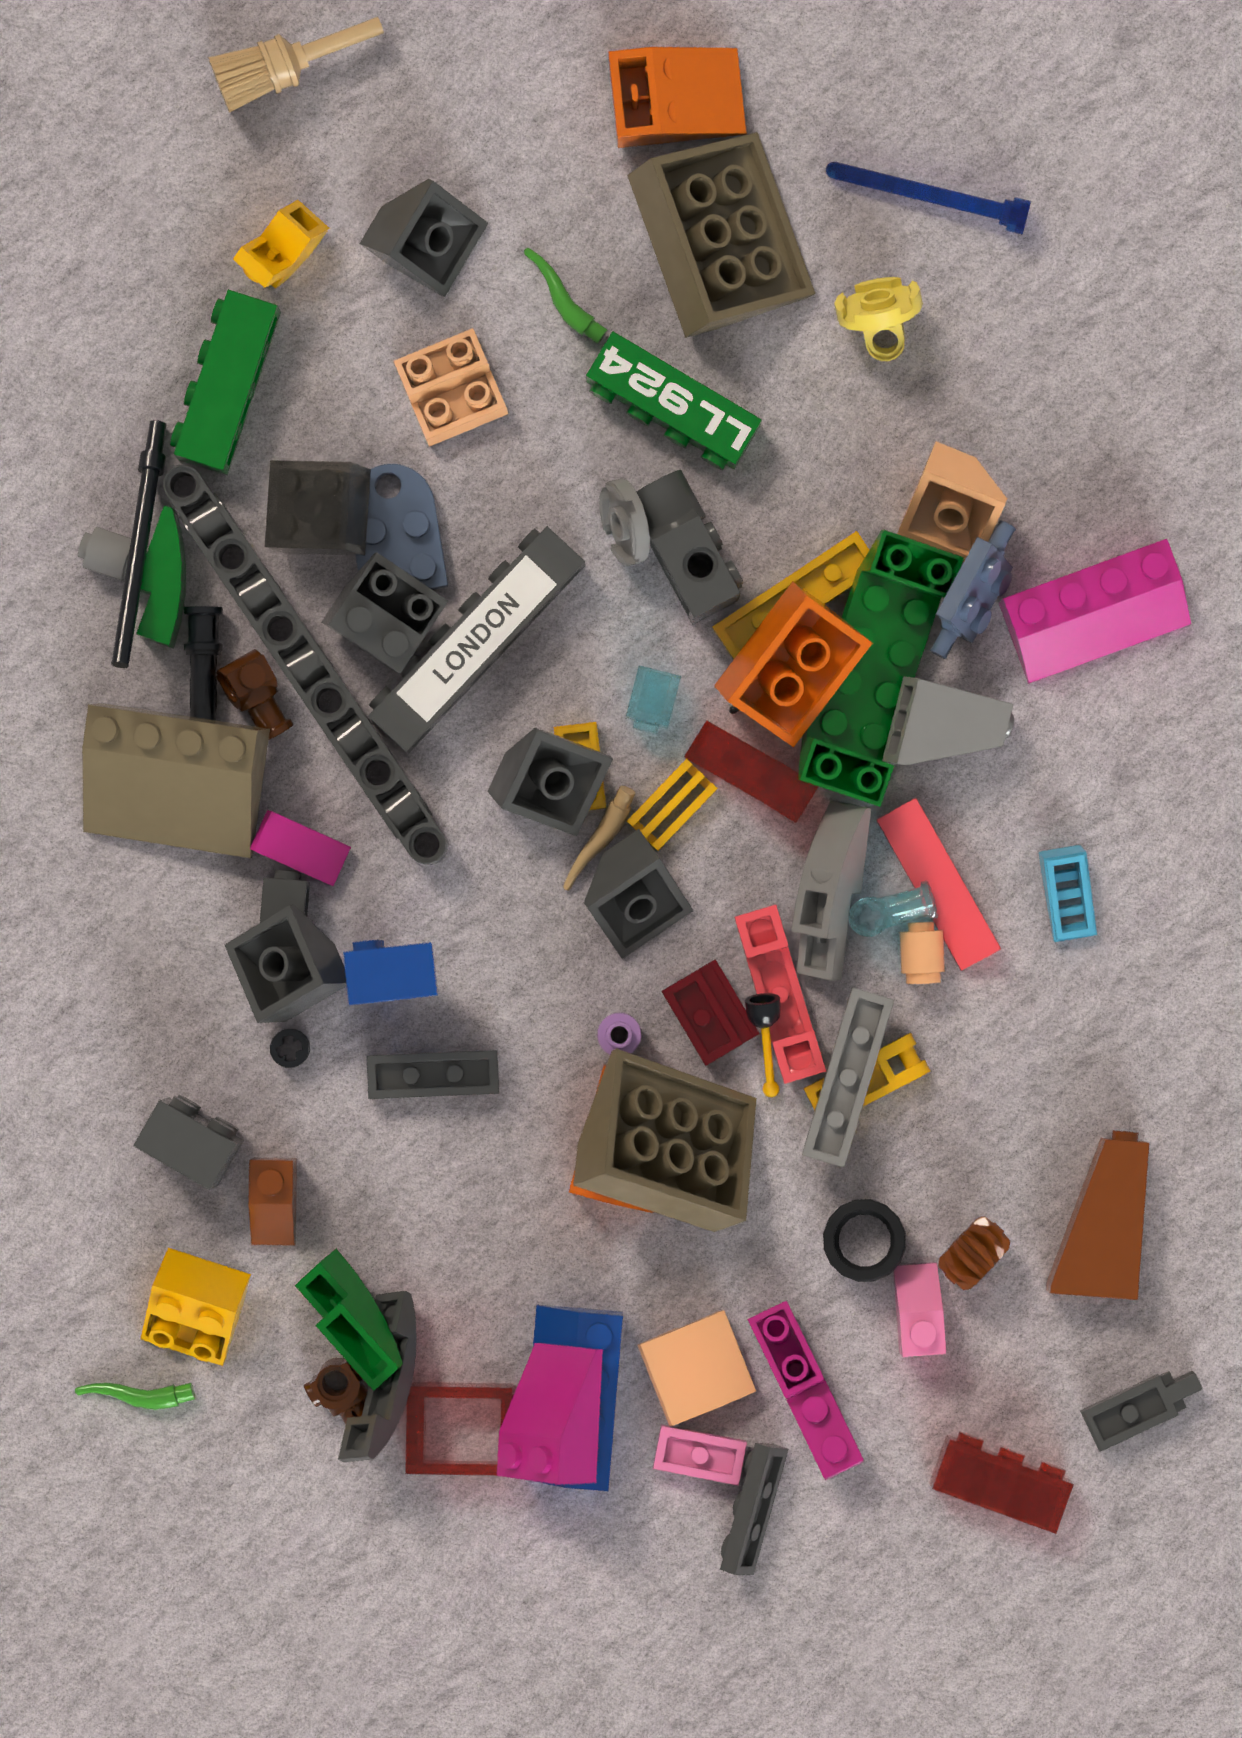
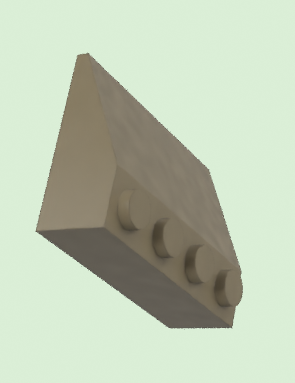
[627,132,815,338]
[82,703,270,858]
[573,1049,757,1232]

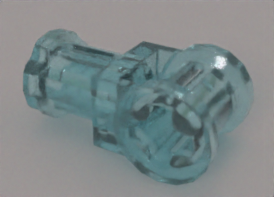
[848,880,938,937]

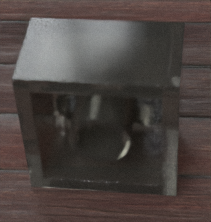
[264,460,371,556]

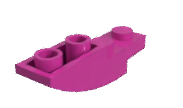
[747,1300,865,1480]

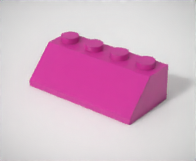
[998,539,1191,684]

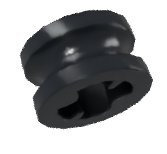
[270,1029,310,1068]

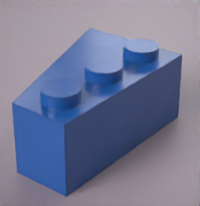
[343,939,438,1005]

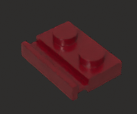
[661,959,760,1066]

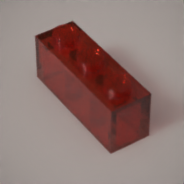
[929,1431,1074,1534]

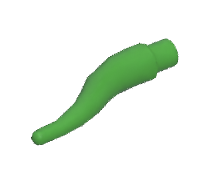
[524,248,608,344]
[75,1383,195,1410]

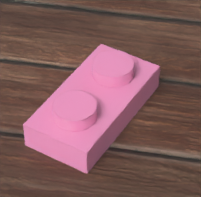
[653,1424,747,1486]

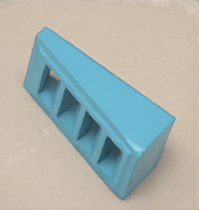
[1038,845,1097,942]

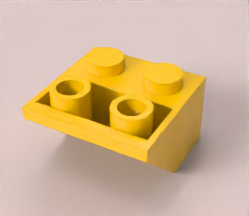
[140,1248,251,1366]

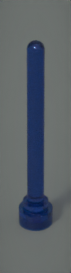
[825,161,1031,235]

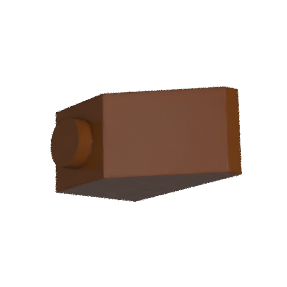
[248,1157,297,1246]

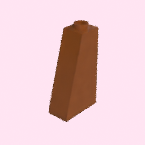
[1046,1130,1149,1300]

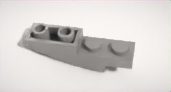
[791,801,871,981]

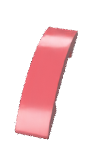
[734,905,826,1084]

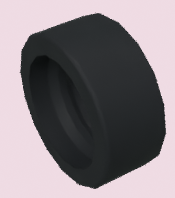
[823,1199,906,1282]

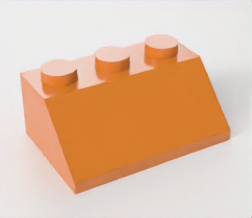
[714,581,872,748]

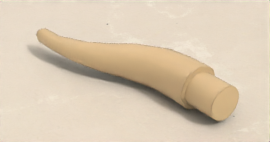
[563,786,636,891]

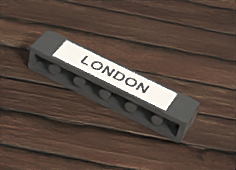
[368,526,586,754]

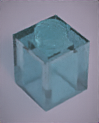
[626,665,681,734]

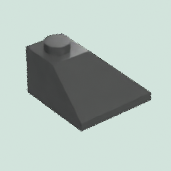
[359,179,489,297]
[488,728,613,836]
[584,829,694,959]

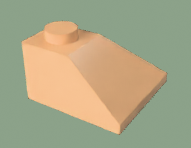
[897,441,1007,562]

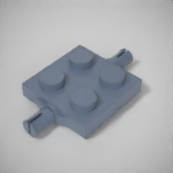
[930,520,1016,659]

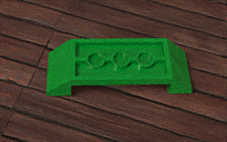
[798,530,964,807]

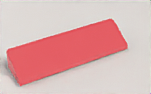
[876,798,1001,971]

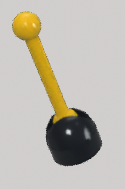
[745,993,781,1098]

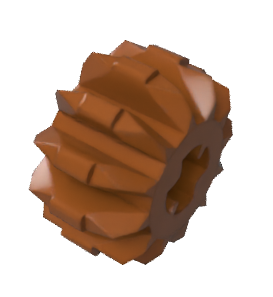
[938,1216,1010,1290]

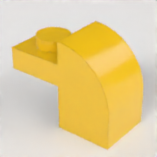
[233,200,330,289]

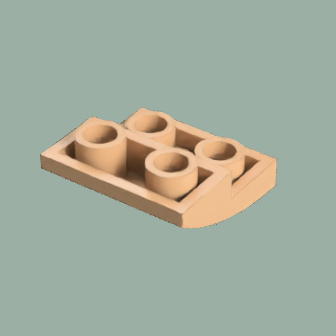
[394,328,509,447]
[637,1310,756,1426]

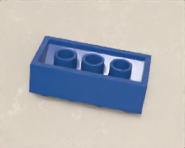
[533,1304,623,1492]

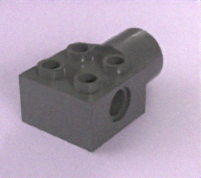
[636,470,744,625]

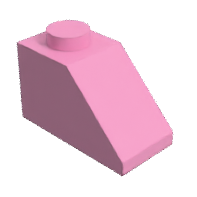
[893,1263,946,1357]

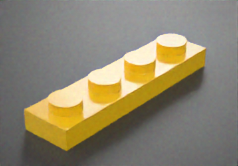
[712,531,869,660]

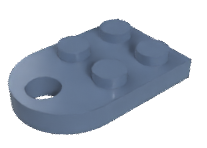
[348,464,449,590]

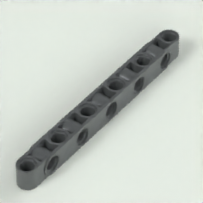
[163,465,447,865]

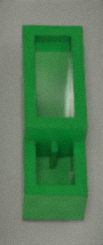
[136,505,186,649]
[295,1248,403,1391]

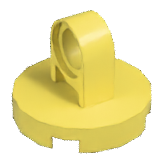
[834,277,923,361]

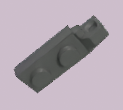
[1080,1371,1203,1452]

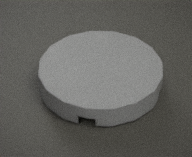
[599,478,650,566]

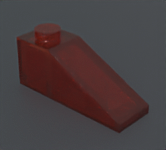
[684,720,819,825]

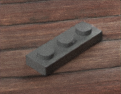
[367,1050,499,1099]
[720,1443,789,1575]

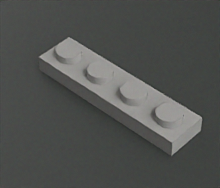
[802,987,894,1168]

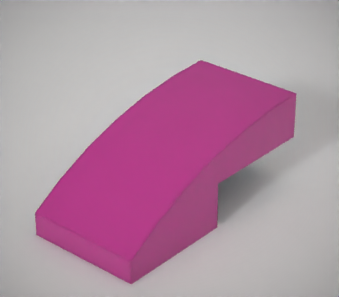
[250,809,351,886]

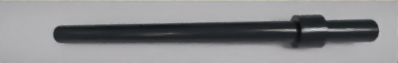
[111,420,167,668]

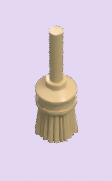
[208,17,384,113]

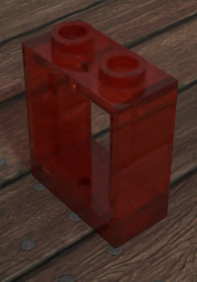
[405,1382,514,1476]

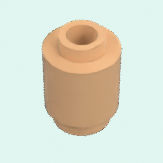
[899,922,945,984]

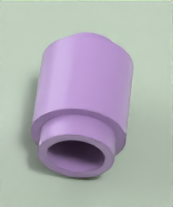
[597,1013,641,1054]

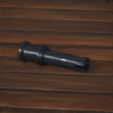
[184,606,223,720]

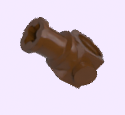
[216,649,294,740]
[304,1357,368,1424]

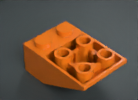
[608,47,747,148]

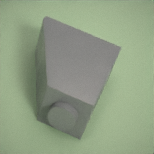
[882,677,1014,766]

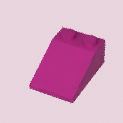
[497,1343,603,1485]

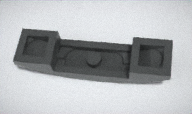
[338,1291,417,1463]

